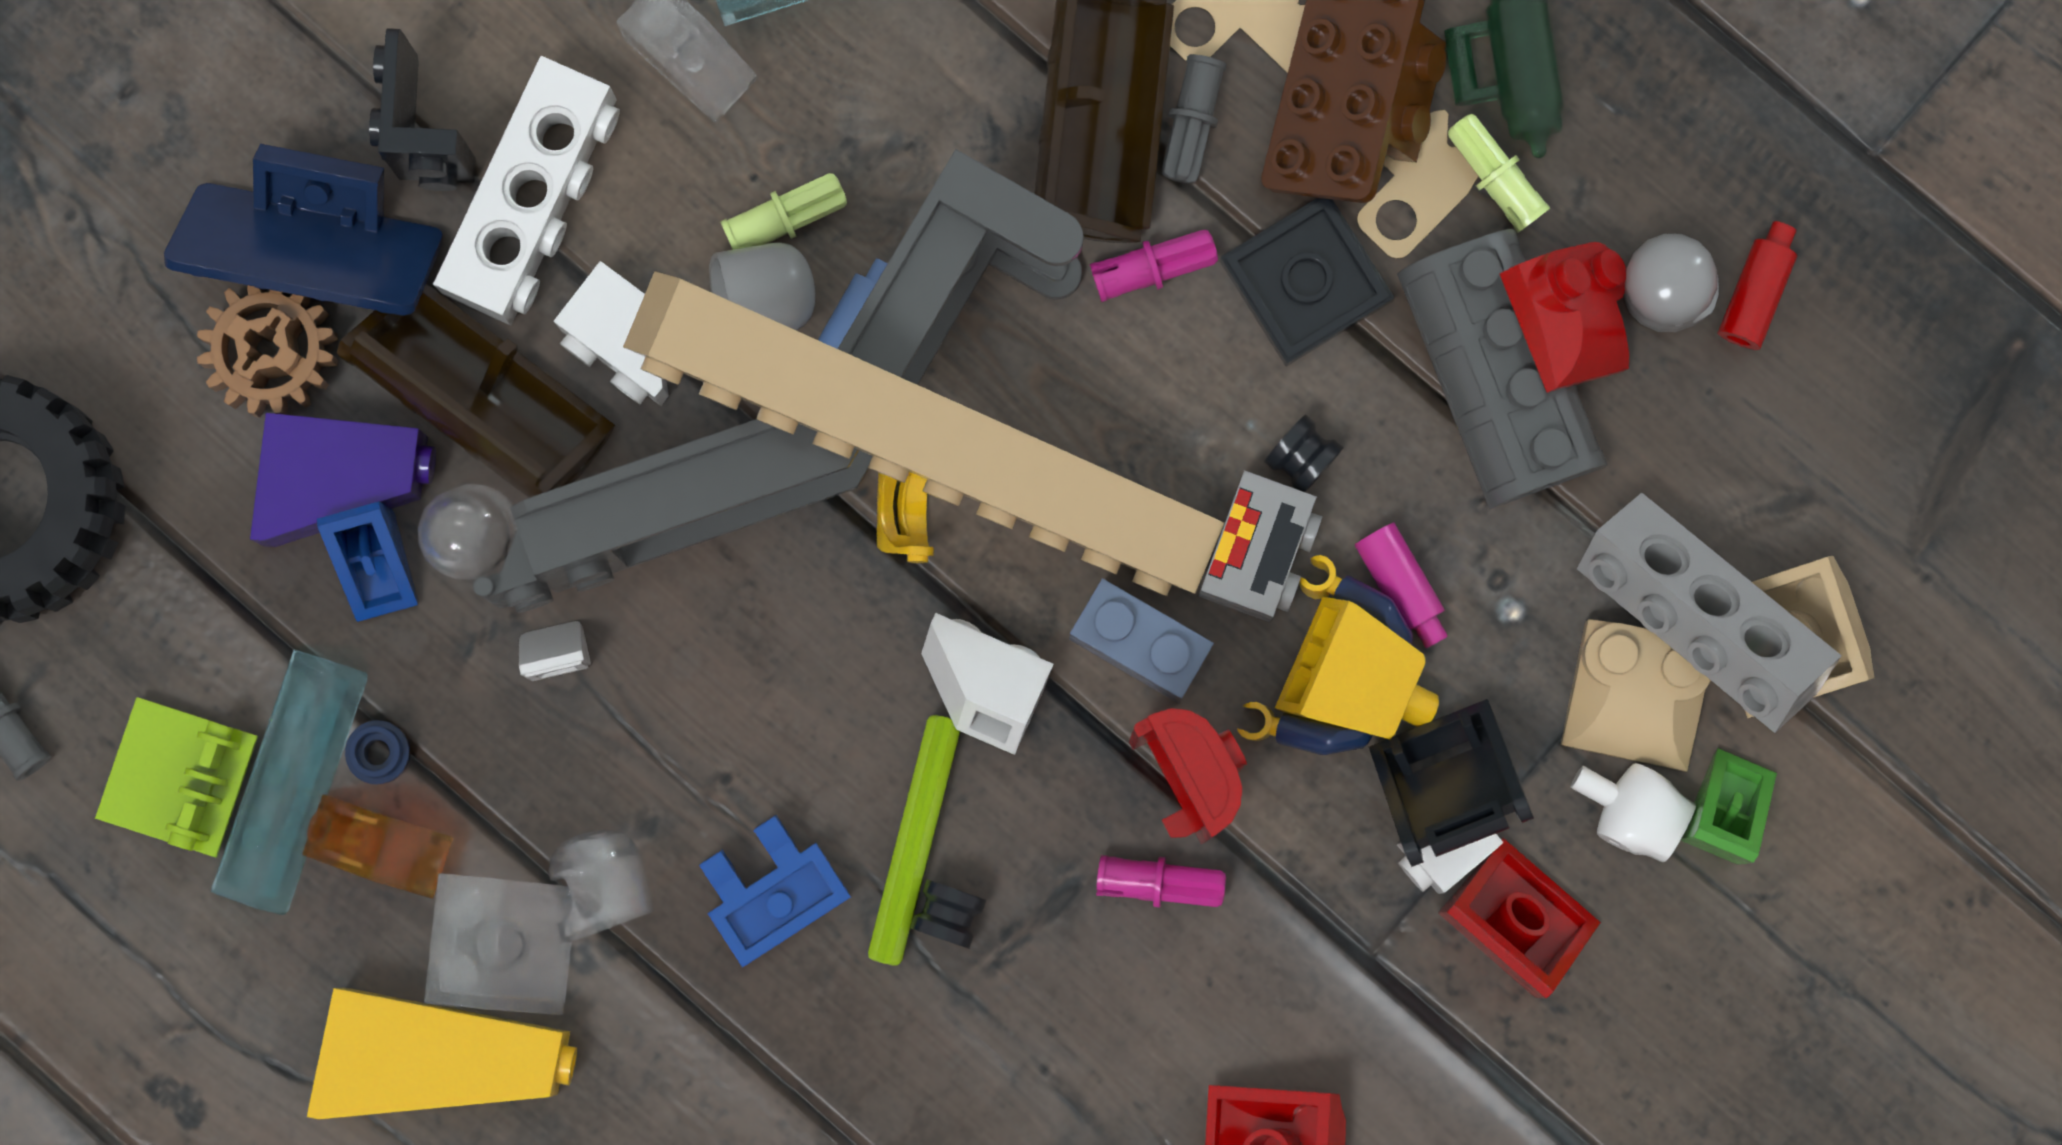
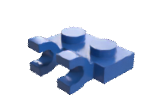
[699,814,851,968]

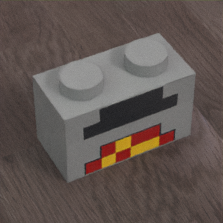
[1198,470,1323,622]

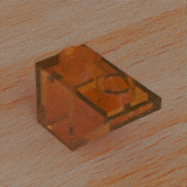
[302,794,454,899]

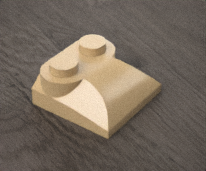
[1745,556,1874,718]
[1560,619,1711,772]

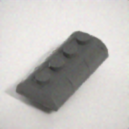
[1397,229,1608,509]

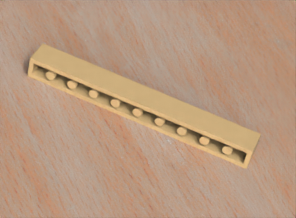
[623,271,1224,596]

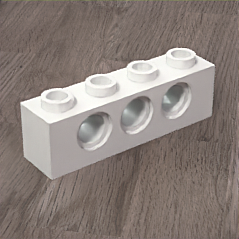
[433,56,620,325]

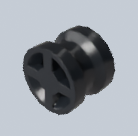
[1264,414,1344,492]
[910,879,986,949]

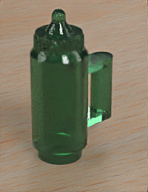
[1444,0,1564,158]

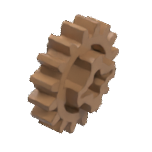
[197,285,338,418]

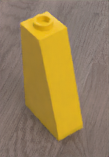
[307,988,577,1119]

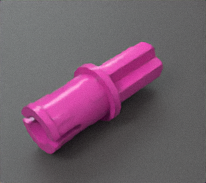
[1090,230,1218,302]
[1096,855,1226,908]

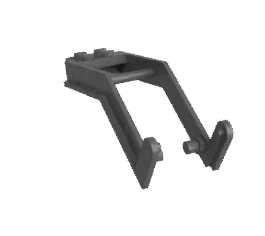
[473,149,1083,613]

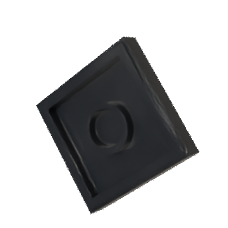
[1219,198,1394,367]

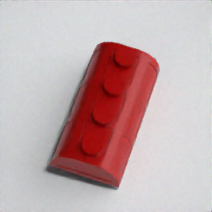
[1129,708,1247,845]

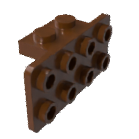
[1261,0,1446,203]

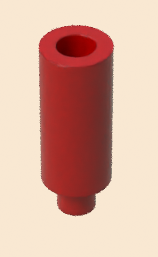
[1717,221,1798,350]

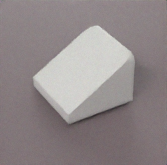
[519,621,591,681]

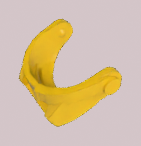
[877,472,934,563]

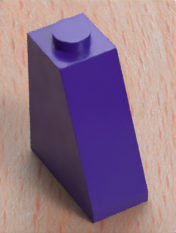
[250,413,436,547]

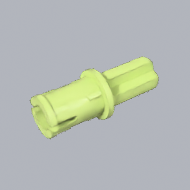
[1448,114,1550,233]
[720,173,847,250]

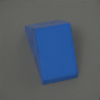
[317,501,418,622]

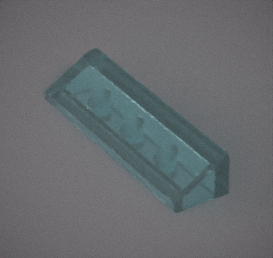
[210,649,367,915]

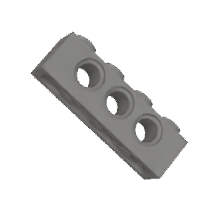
[1577,493,1842,733]

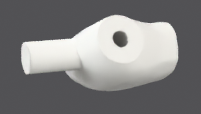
[1570,763,1696,863]

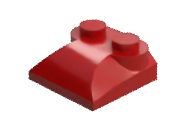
[1499,242,1629,393]
[1205,1085,1346,1145]

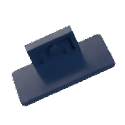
[164,144,443,315]

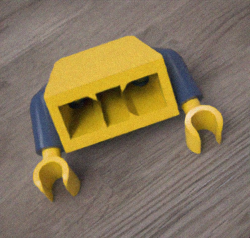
[1237,555,1439,755]

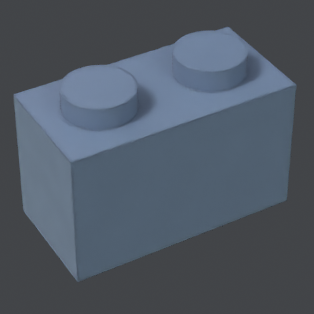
[1069,578,1214,704]

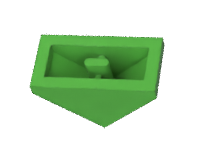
[1681,748,1777,865]

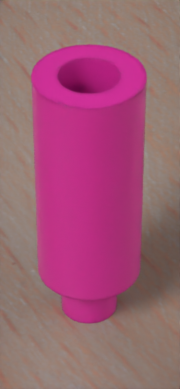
[1354,522,1448,649]

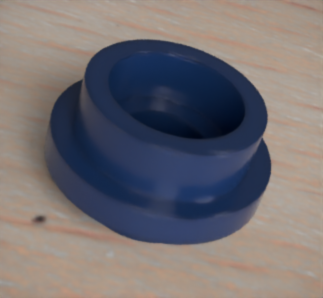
[345,720,410,785]

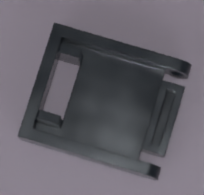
[1369,699,1534,867]

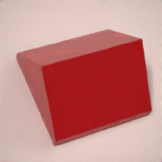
[1438,838,1601,999]

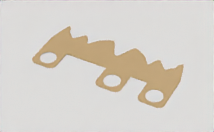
[1170,0,1496,258]

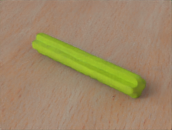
[868,715,960,966]

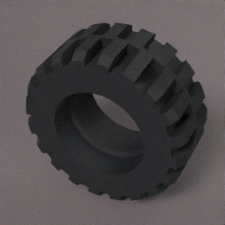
[0,375,126,625]

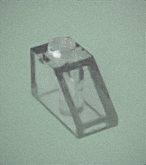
[616,0,758,123]

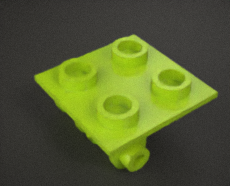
[95,697,258,858]

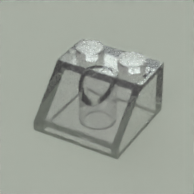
[424,873,577,1015]

